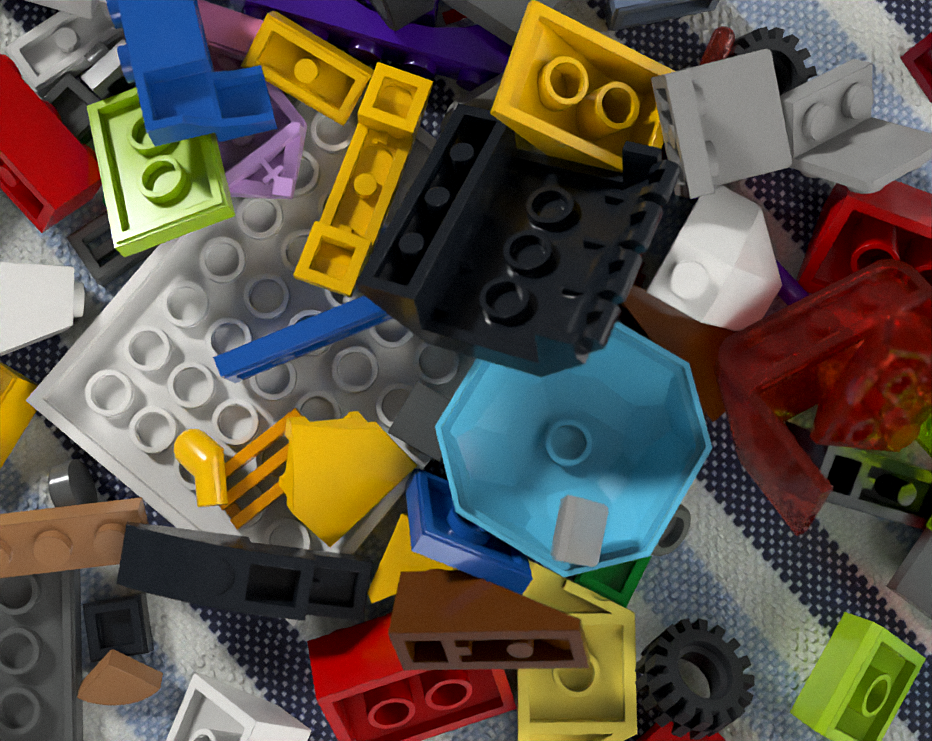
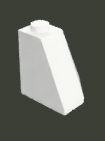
[646,185,782,335]
[0,262,84,356]

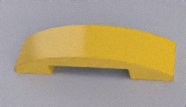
[293,62,433,298]

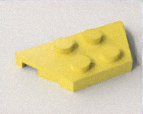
[516,559,637,741]

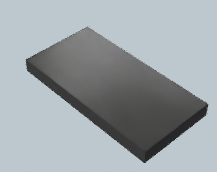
[0,569,83,741]

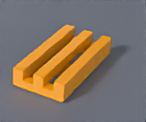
[219,408,303,529]

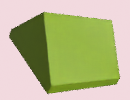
[789,612,926,741]

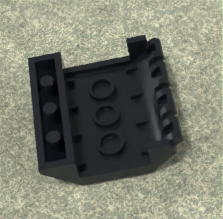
[356,103,681,377]

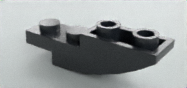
[116,522,373,621]

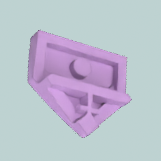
[215,81,307,199]

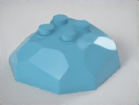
[435,321,712,577]

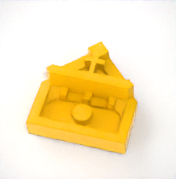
[279,411,417,548]

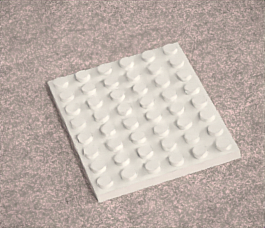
[26,85,476,626]

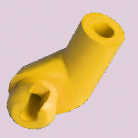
[174,428,228,507]

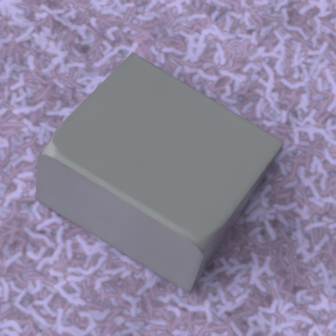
[550,495,608,567]

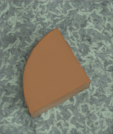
[77,649,163,706]

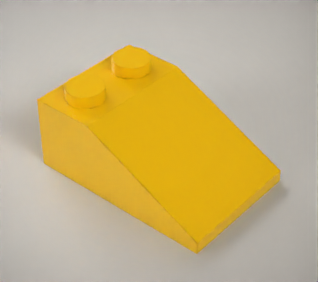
[490,0,675,173]

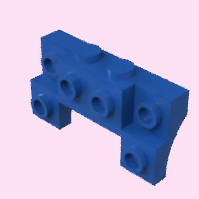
[106,0,277,147]

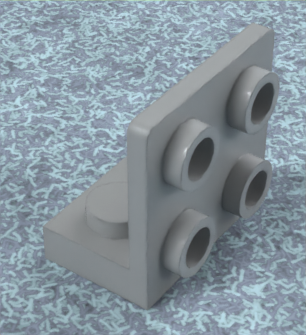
[651,49,792,199]
[780,59,932,194]

